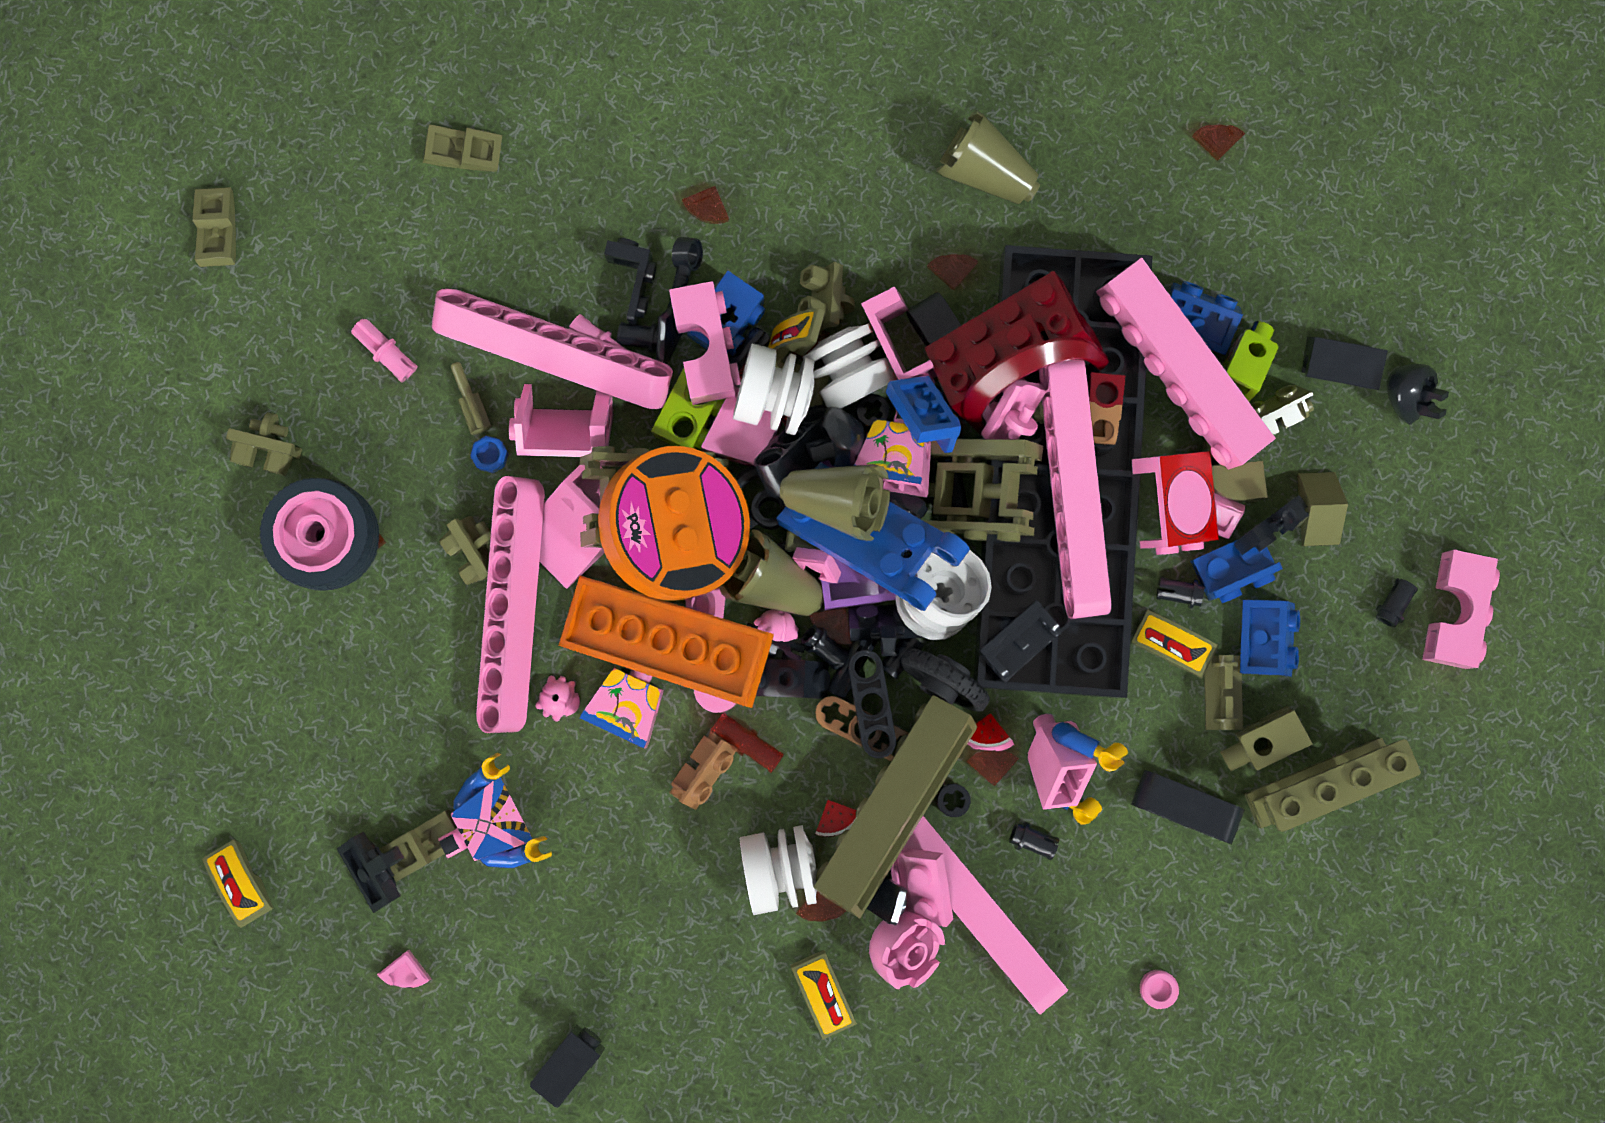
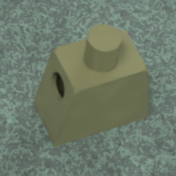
[1220,705,1313,771]

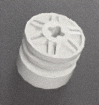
[802,323,898,408]
[733,344,814,435]
[895,550,992,640]
[740,825,817,915]

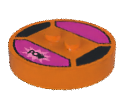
[598,446,750,601]

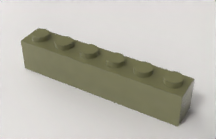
[813,695,977,919]

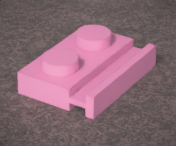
[890,849,953,927]

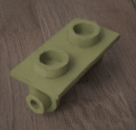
[1251,385,1314,435]
[1204,655,1243,730]

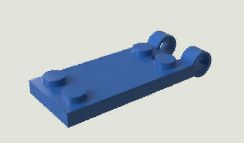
[776,462,970,611]

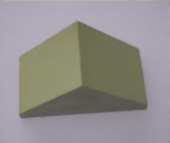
[1297,472,1348,546]

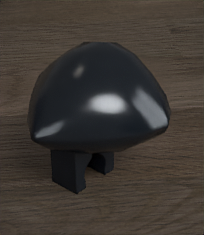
[1386,364,1449,425]
[806,407,867,467]

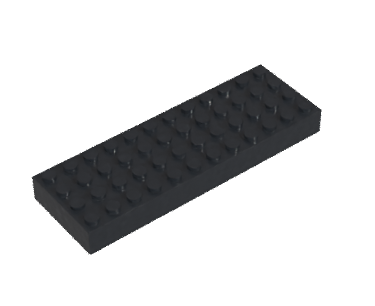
[973,245,1153,698]

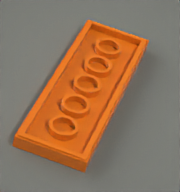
[558,575,774,708]

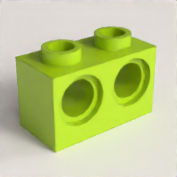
[651,368,726,450]

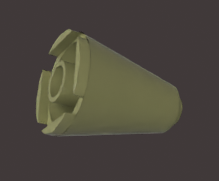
[936,110,1040,204]
[780,464,890,541]
[719,530,824,616]

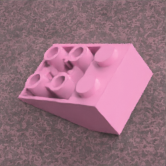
[539,465,605,589]

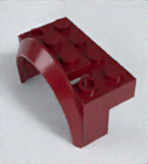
[925,271,1109,436]

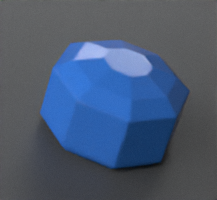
[470,436,509,473]

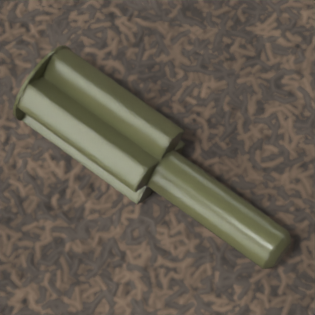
[451,362,492,435]

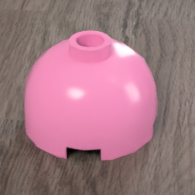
[869,911,945,990]

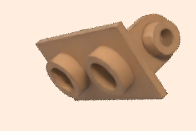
[669,731,737,810]

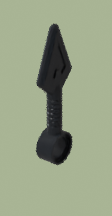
[656,237,703,364]

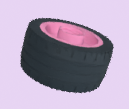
[260,478,380,591]

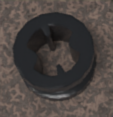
[936,783,971,817]

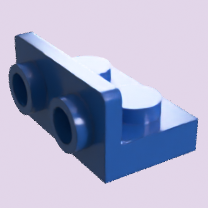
[1170,281,1243,355]
[886,376,961,453]
[1190,539,1283,603]
[1240,600,1300,677]

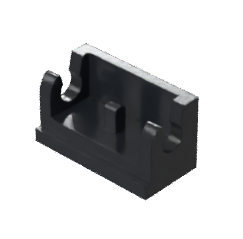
[1301,337,1388,390]
[977,600,1061,683]

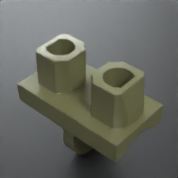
[798,262,855,336]
[226,412,302,476]
[439,516,491,585]

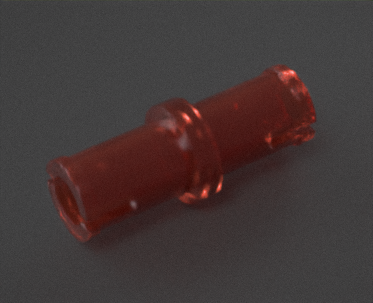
[710,712,784,773]

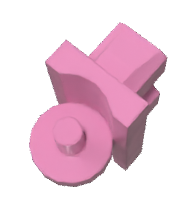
[981,378,1047,440]

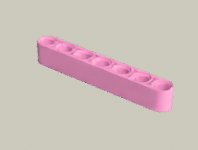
[432,289,673,409]
[1039,360,1111,619]
[476,476,545,733]
[902,816,1068,1014]

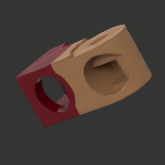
[1086,372,1125,445]

